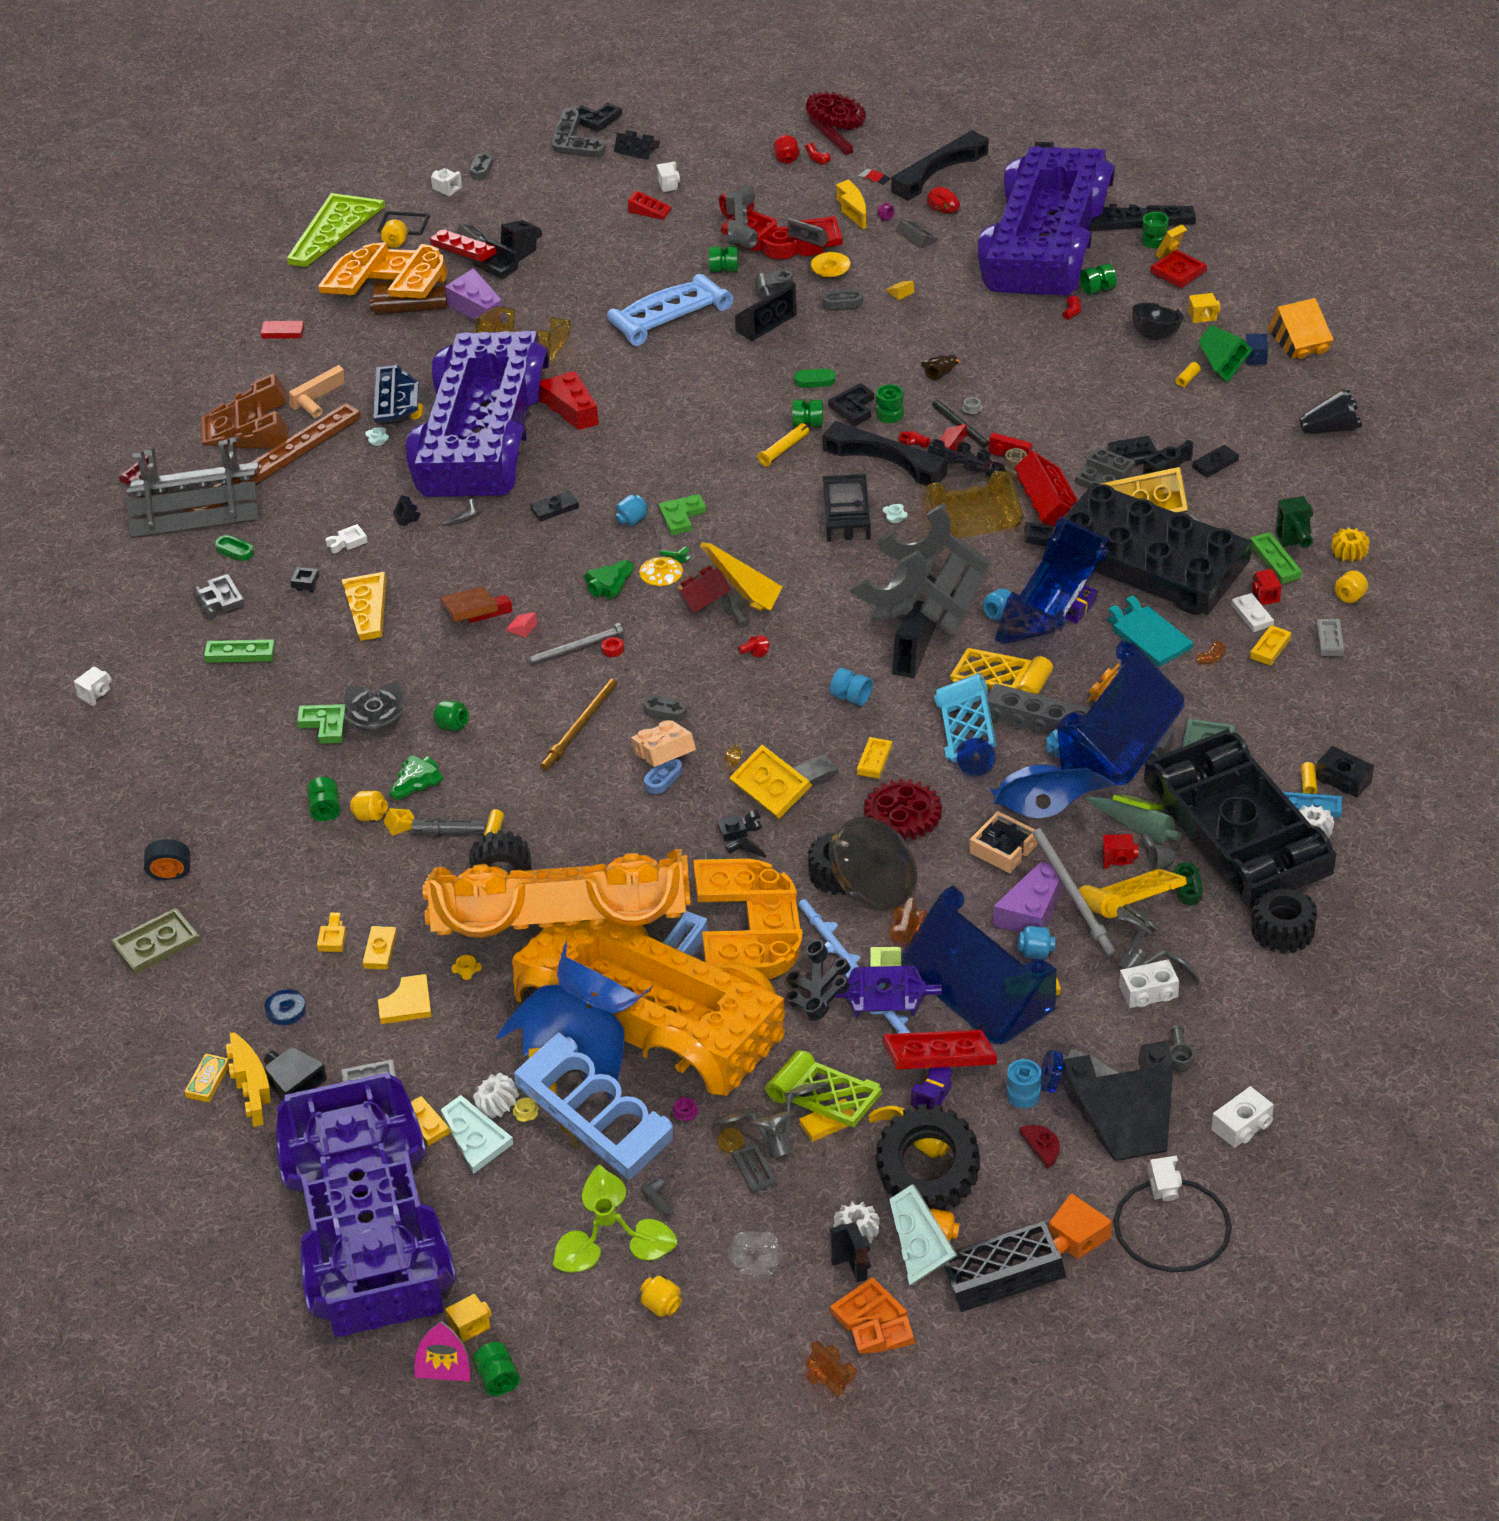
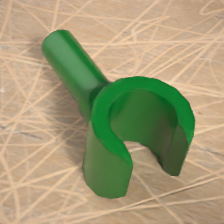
[660,546,691,563]

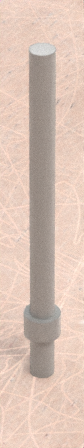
[1032,828,1116,956]

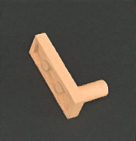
[289,365,344,418]

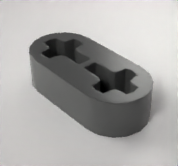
[470,153,493,180]
[644,695,687,722]

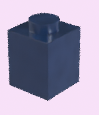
[1245,334,1268,365]

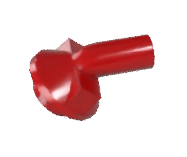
[738,635,770,658]

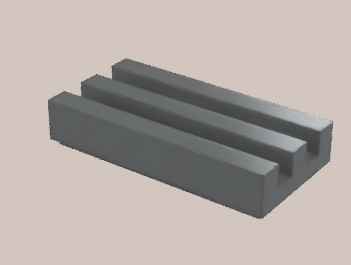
[732,1143,778,1195]

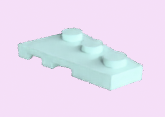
[441,1095,513,1174]
[889,1184,958,1285]

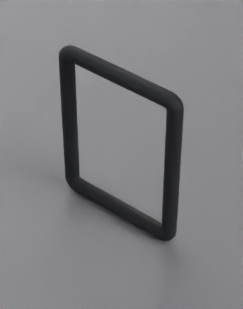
[378,211,430,235]

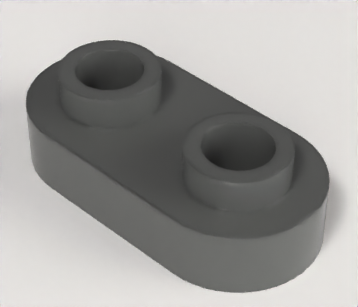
[823,289,863,309]

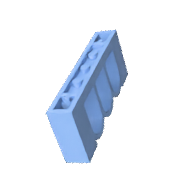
[514,1032,673,1180]

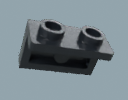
[614,130,660,159]
[473,238,519,279]
[830,1222,871,1282]

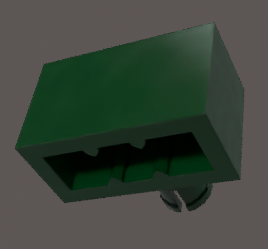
[1275,496,1313,548]

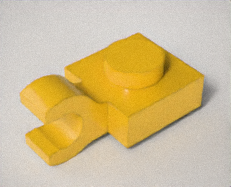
[317,912,347,952]

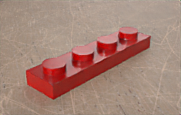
[430,230,496,262]

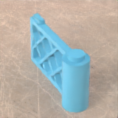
[934,673,997,763]

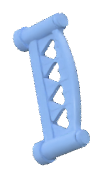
[607,274,734,346]

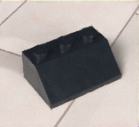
[735,281,797,341]

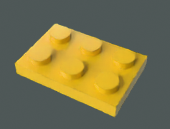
[729,745,812,819]

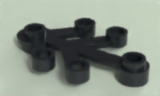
[927,439,1007,480]
[786,939,850,1021]

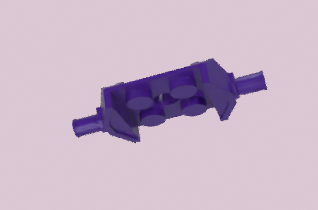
[828,965,942,1017]

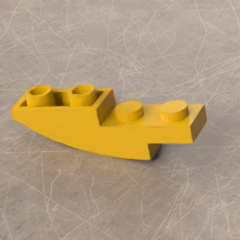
[226,1032,271,1127]

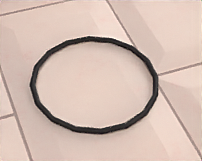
[1113,1179,1232,1273]

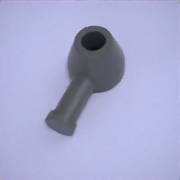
[722,592,749,628]
[1140,833,1175,870]
[1169,1025,1195,1072]

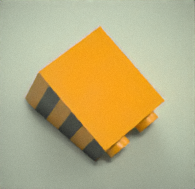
[1268,298,1334,359]

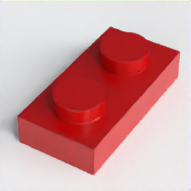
[989,432,1032,457]

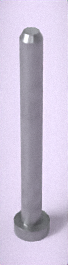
[527,623,625,665]

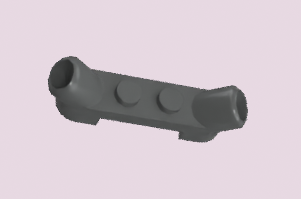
[726,185,758,248]

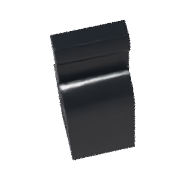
[1143,440,1193,475]

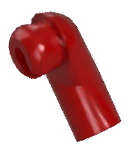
[805,142,831,165]
[1062,295,1082,320]

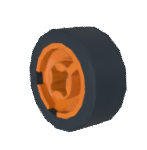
[144,839,191,880]

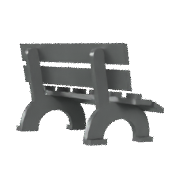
[126,436,259,537]
[849,503,991,636]

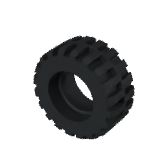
[875,1104,980,1211]

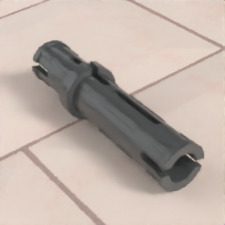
[412,817,486,836]

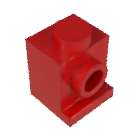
[1251,569,1282,605]
[1102,834,1139,869]

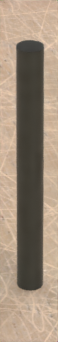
[932,400,989,448]

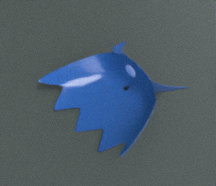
[989,765,1115,819]
[496,940,653,1100]

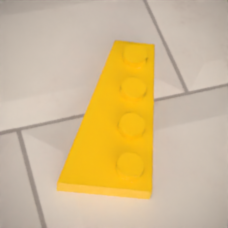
[342,572,387,641]

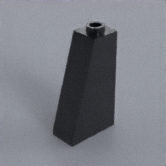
[892,600,937,679]

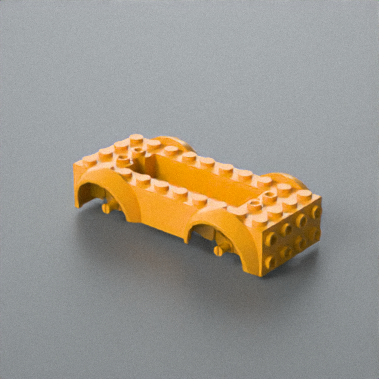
[423,849,691,938]
[512,919,785,1096]

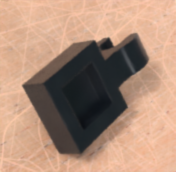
[717,810,762,842]

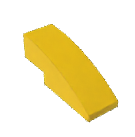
[836,179,866,229]

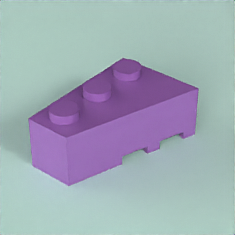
[445,268,504,328]
[993,861,1064,932]

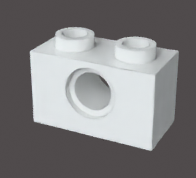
[1211,1086,1274,1148]

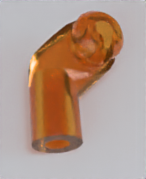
[1196,641,1226,665]

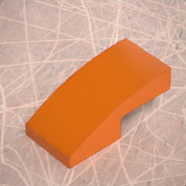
[851,1315,916,1353]

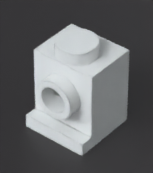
[657,162,680,192]
[431,168,462,196]
[74,667,112,706]
[1147,1156,1182,1201]

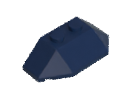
[373,365,419,425]

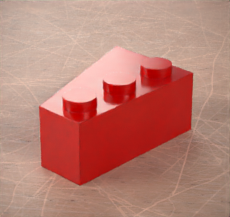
[538,371,599,430]

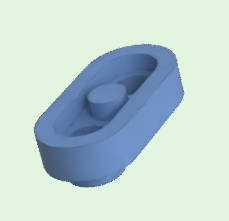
[644,758,682,794]

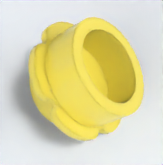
[513,1098,539,1122]

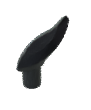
[725,837,767,858]

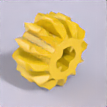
[1331,527,1370,563]

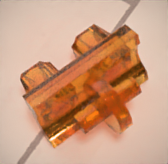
[889,897,932,947]
[805,1341,857,1397]

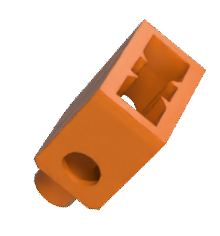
[1048,1193,1112,1259]

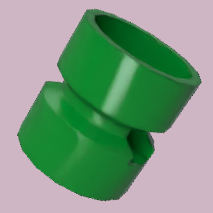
[1142,212,1169,249]
[709,246,738,273]
[1080,263,1117,295]
[876,384,904,423]
[792,400,823,427]
[307,777,341,822]
[472,1342,521,1397]

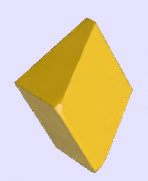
[886,281,914,300]
[383,808,415,836]

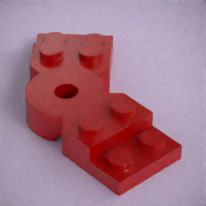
[721,208,843,259]

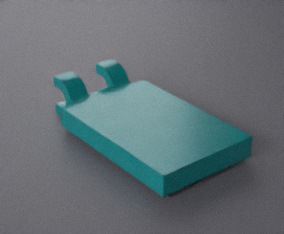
[1108,595,1194,667]

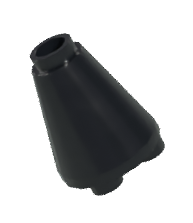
[1299,388,1362,434]

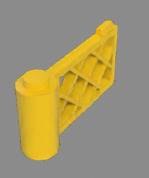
[950,648,1053,695]
[1079,869,1187,918]

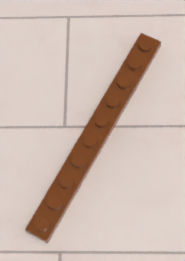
[186,403,361,512]

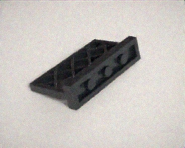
[944,1221,1066,1312]

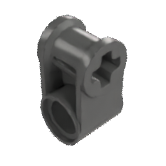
[755,269,793,299]

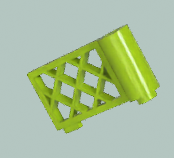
[765,1050,882,1128]

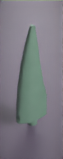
[1085,797,1181,845]

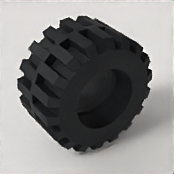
[469,830,531,875]
[808,831,870,895]
[1251,887,1317,954]

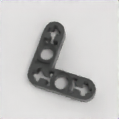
[552,108,606,157]

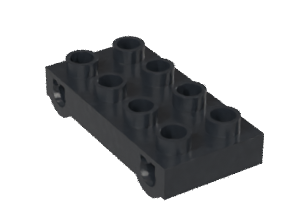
[1049,482,1251,615]
[1144,729,1337,909]

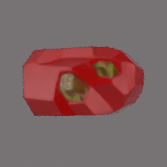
[927,186,960,214]

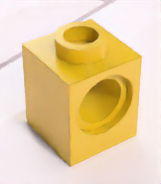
[1188,293,1220,323]
[445,1294,492,1342]

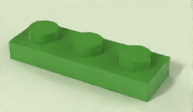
[1250,532,1302,584]
[204,640,276,663]

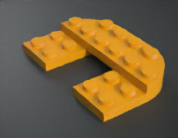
[318,243,447,299]
[693,859,803,980]

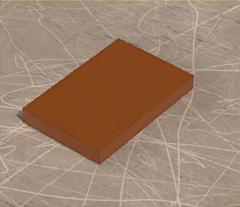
[440,586,498,622]

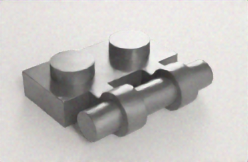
[194,574,244,619]

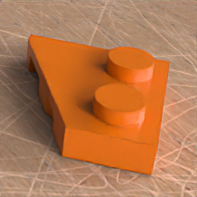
[830,1277,908,1331]

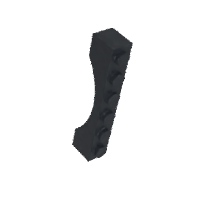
[891,130,989,201]
[822,421,947,489]

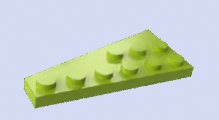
[287,193,385,267]

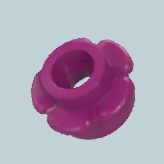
[877,202,895,221]
[673,1097,699,1122]

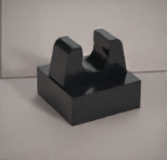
[393,495,421,526]
[290,567,319,593]

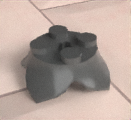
[344,682,403,737]

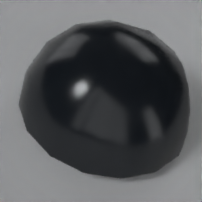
[1132,302,1184,340]

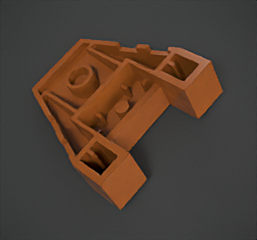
[201,373,289,449]

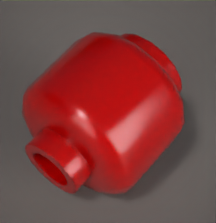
[773,135,800,164]

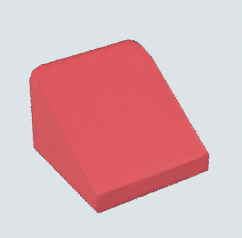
[506,612,537,638]

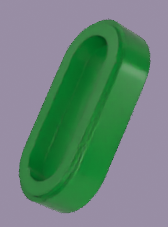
[794,369,836,388]
[215,535,254,561]

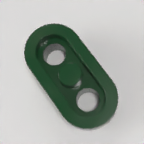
[1174,863,1203,905]

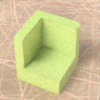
[870,947,901,967]

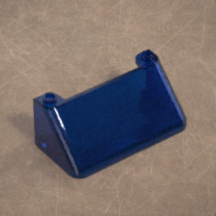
[995,517,1109,644]
[1057,640,1185,785]
[901,885,1057,1044]

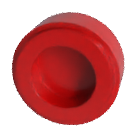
[601,637,624,657]

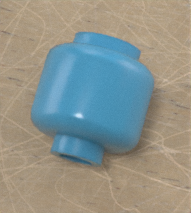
[615,495,648,526]
[983,588,1016,621]
[1018,926,1055,960]

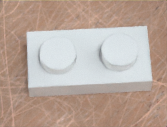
[1231,593,1274,632]

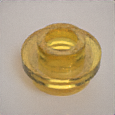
[725,744,743,767]
[718,1128,744,1153]

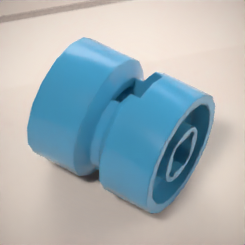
[830,668,873,706]
[1007,1059,1041,1108]

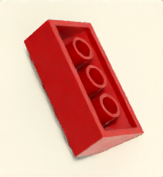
[1014,450,1078,527]

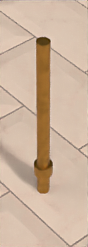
[540,679,618,771]

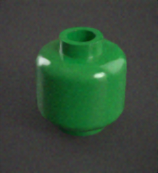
[433,700,469,731]

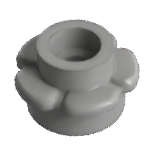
[962,397,983,415]

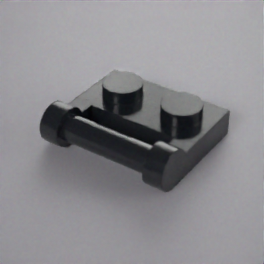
[1108,436,1159,465]

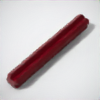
[809,115,854,155]

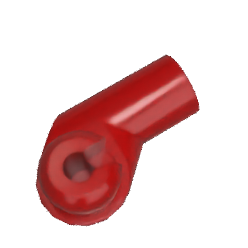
[898,431,931,448]

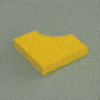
[378,974,432,1024]

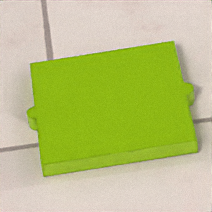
[1112,795,1164,810]

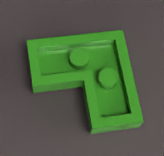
[658,494,706,535]
[297,704,347,744]

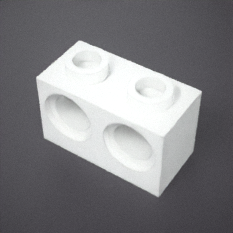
[1119,959,1179,1008]

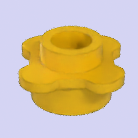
[451,955,482,980]

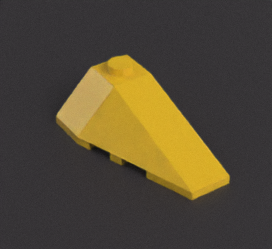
[1101,467,1188,513]

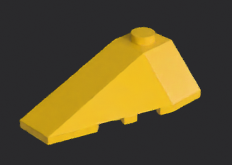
[700,542,783,612]

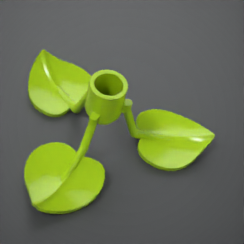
[553,1165,678,1273]

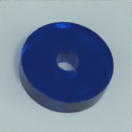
[957,738,996,776]
[264,989,306,1025]
[1041,1050,1063,1093]

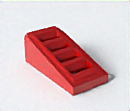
[628,191,672,220]

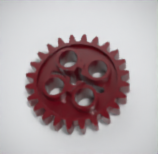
[805,91,866,130]
[864,778,942,842]

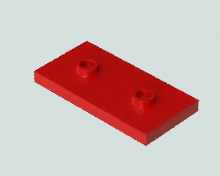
[882,1030,997,1070]

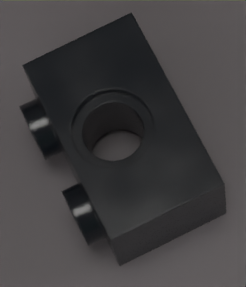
[1316,746,1374,798]

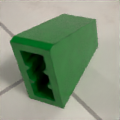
[1199,325,1253,383]

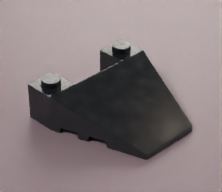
[1062,1041,1174,1161]

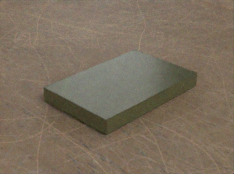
[110,908,201,974]

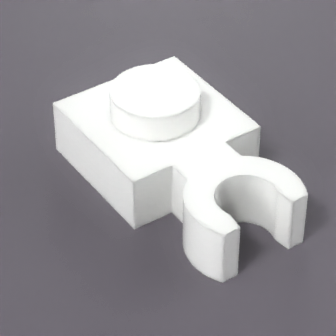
[325,524,368,553]

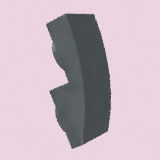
[793,754,839,786]

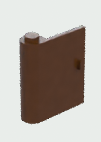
[369,279,447,315]

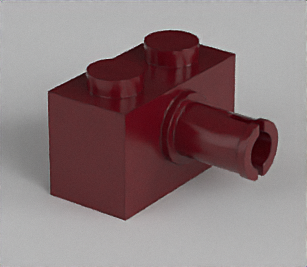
[676,564,732,613]

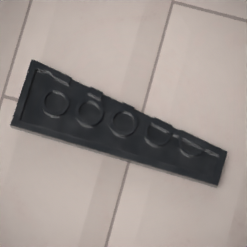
[1089,204,1196,231]

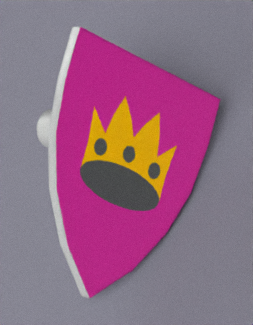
[414,1321,471,1381]

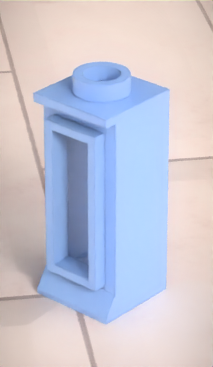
[663,911,708,956]

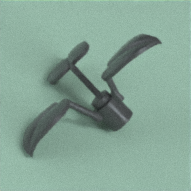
[1117,904,1200,985]
[711,1082,830,1157]

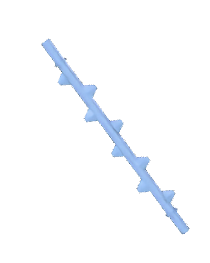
[798,899,930,1070]

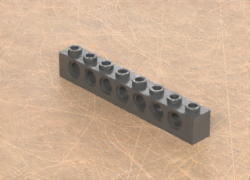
[987,683,1173,761]

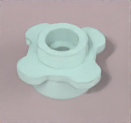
[365,427,389,446]
[883,504,907,523]

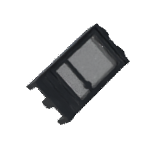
[823,474,871,542]

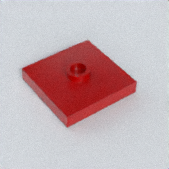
[1150,249,1207,288]

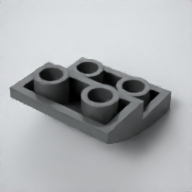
[1075,447,1135,488]

